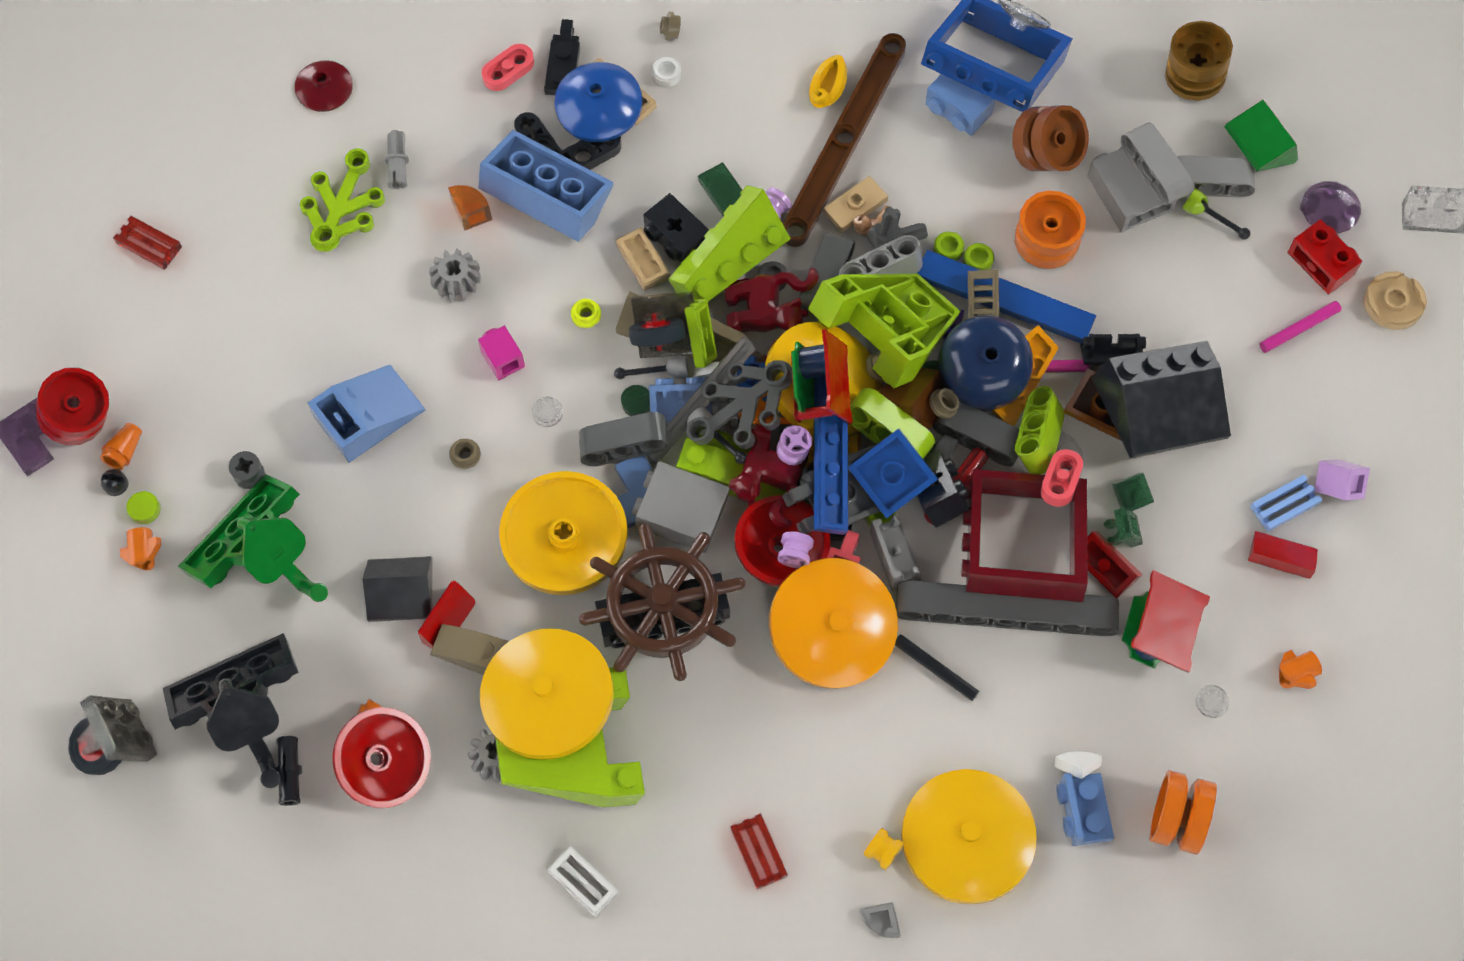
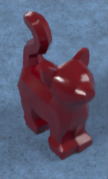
[725,268,819,333]
[729,424,810,528]

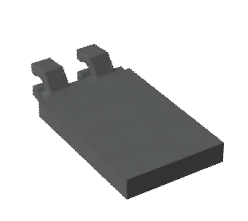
[782,444,880,534]

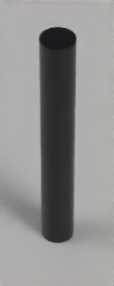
[895,634,980,701]

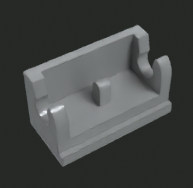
[870,515,922,590]

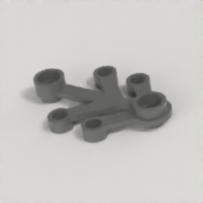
[686,360,792,449]

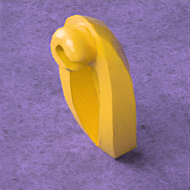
[809,55,847,108]

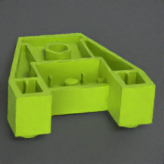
[808,274,961,388]
[495,667,645,808]

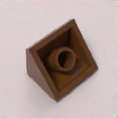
[879,368,943,430]
[1063,368,1121,440]

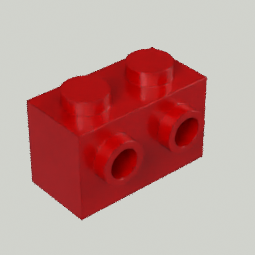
[1287,219,1363,295]

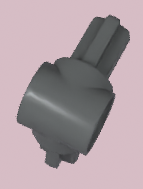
[867,206,928,249]

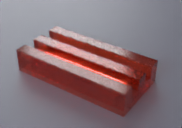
[113,215,182,270]
[730,813,788,890]

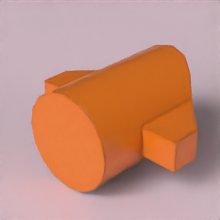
[120,527,161,571]
[1279,650,1322,689]

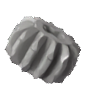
[429,248,481,301]
[468,729,501,783]

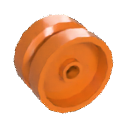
[1014,190,1086,269]
[1149,770,1217,855]

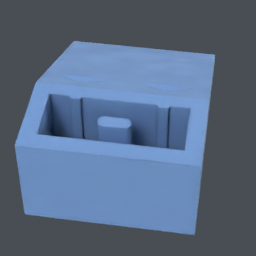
[307,365,426,463]

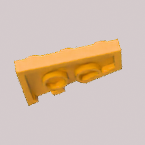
[991,325,1059,426]

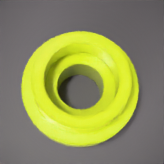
[571,298,601,328]

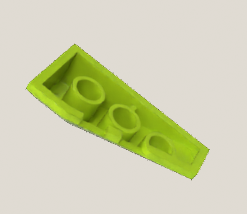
[676,430,801,501]

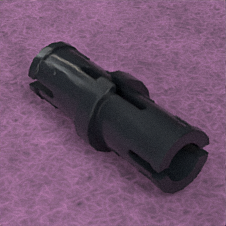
[276,736,302,806]

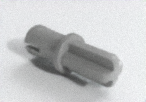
[385,130,409,189]

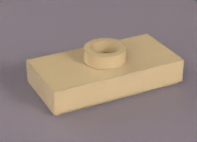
[823,176,888,233]
[615,227,671,291]

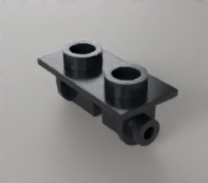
[1080,333,1146,366]

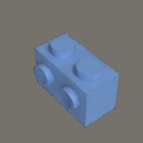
[925,74,995,136]

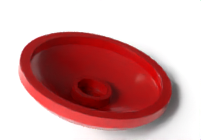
[734,495,830,587]
[332,707,431,808]

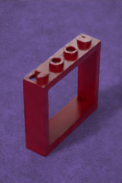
[961,469,1088,602]

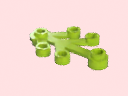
[299,148,385,252]

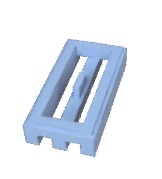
[1250,474,1322,532]

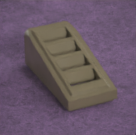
[968,270,1000,319]

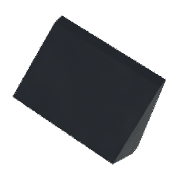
[362,556,432,622]

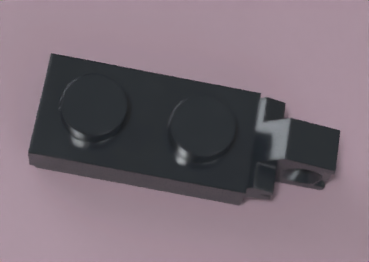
[544,19,580,95]

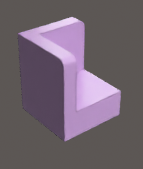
[1315,460,1370,500]

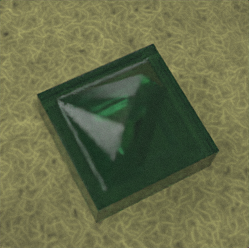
[1112,473,1154,514]

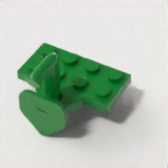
[178,474,328,602]

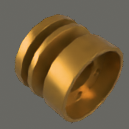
[1165,21,1233,101]

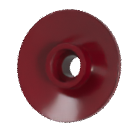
[295,60,353,112]

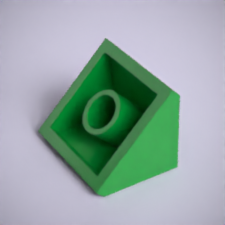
[1224,100,1298,172]

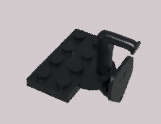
[162,633,299,788]

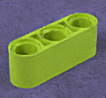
[1015,386,1065,475]
[850,388,935,459]

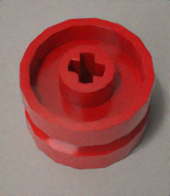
[36,368,109,445]

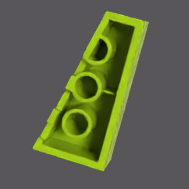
[668,185,791,306]

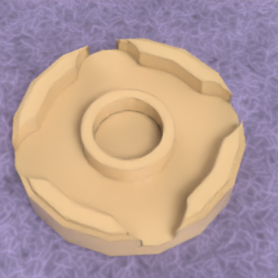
[1363,271,1427,330]

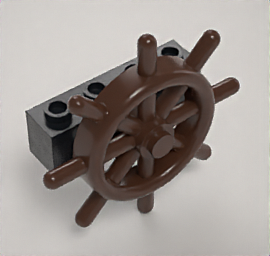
[579,523,745,681]

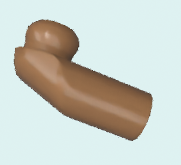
[854,206,889,236]

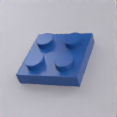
[848,428,938,518]

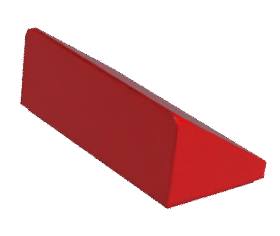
[1087,531,1142,599]
[1248,531,1318,579]
[418,580,476,648]

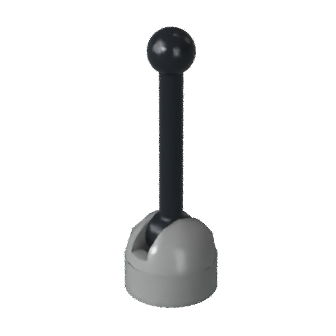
[614,354,689,380]
[687,407,747,464]

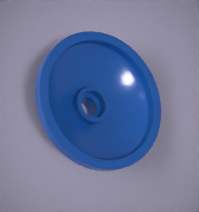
[554,62,642,142]

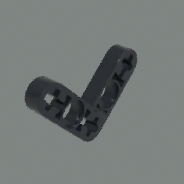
[514,112,622,170]

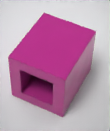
[478,325,525,381]

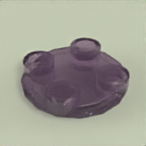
[1300,181,1361,234]

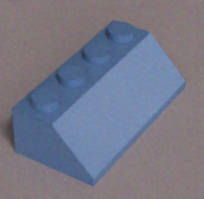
[478,130,614,242]

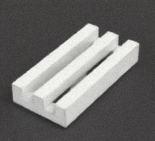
[547,846,619,918]

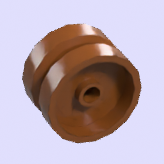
[1012,105,1089,171]

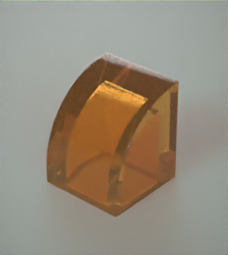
[448,185,492,230]

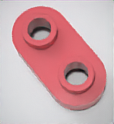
[482,44,534,91]
[1041,449,1083,507]

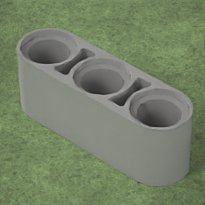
[1121,122,1194,205]
[1177,156,1255,198]
[839,235,923,275]

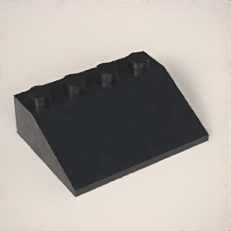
[1091,341,1231,459]

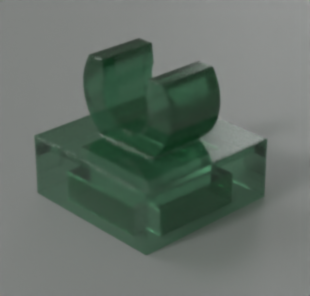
[1104,507,1143,548]

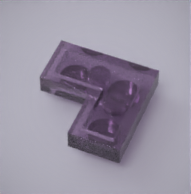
[0,398,54,476]

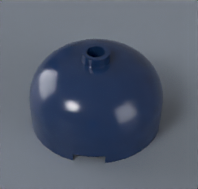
[937,316,1033,412]

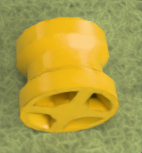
[863,828,904,871]

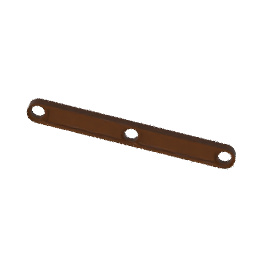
[783,33,906,247]

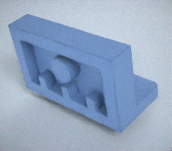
[649,377,712,422]
[1056,773,1114,846]

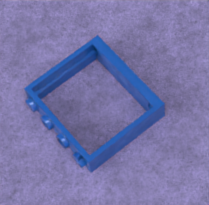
[921,0,1073,112]

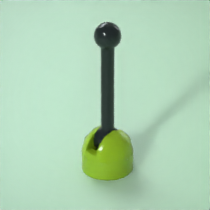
[1182,188,1251,240]

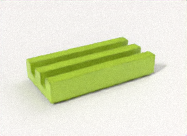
[684,299,717,368]

